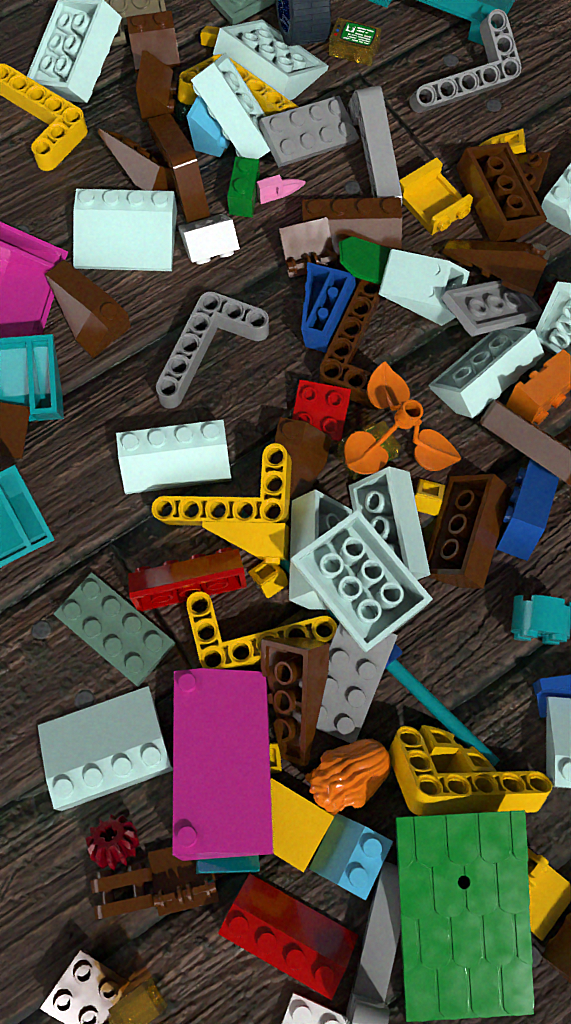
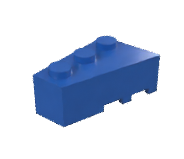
[301,262,357,353]
[496,458,559,561]

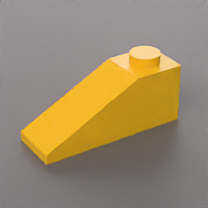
[202,521,290,565]

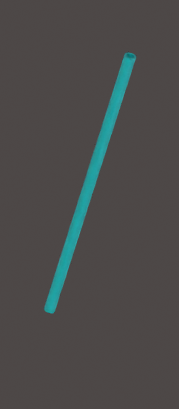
[242,510,500,767]

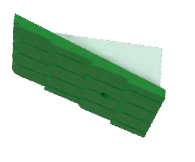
[395,810,534,1022]

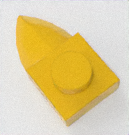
[479,129,526,154]

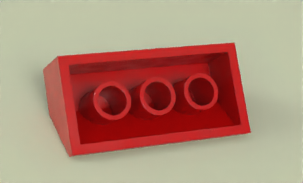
[128,548,247,612]
[218,873,359,1000]

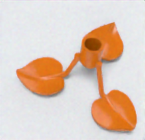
[344,361,461,474]

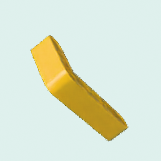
[177,54,298,117]
[0,64,88,171]
[151,443,292,526]
[186,591,337,670]
[388,726,553,816]

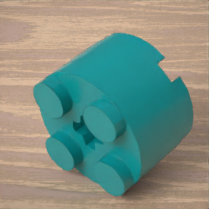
[511,595,571,645]

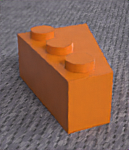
[506,349,571,425]

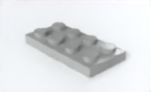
[258,96,359,168]
[441,280,544,336]
[316,623,398,743]

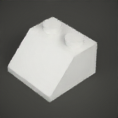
[178,213,240,264]

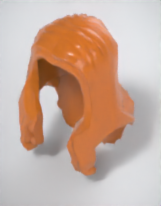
[305,739,391,815]

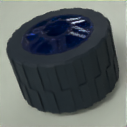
[276,0,331,46]

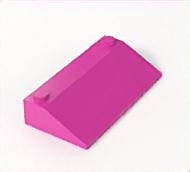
[0,222,68,338]
[173,668,274,861]

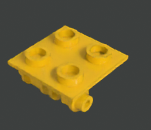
[527,848,571,941]

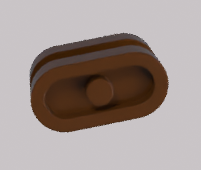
[90,862,155,920]

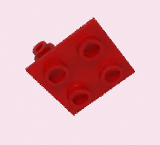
[292,380,351,441]

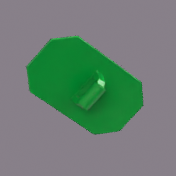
[339,236,391,285]

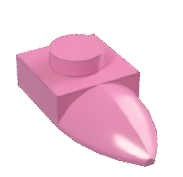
[257,174,306,204]

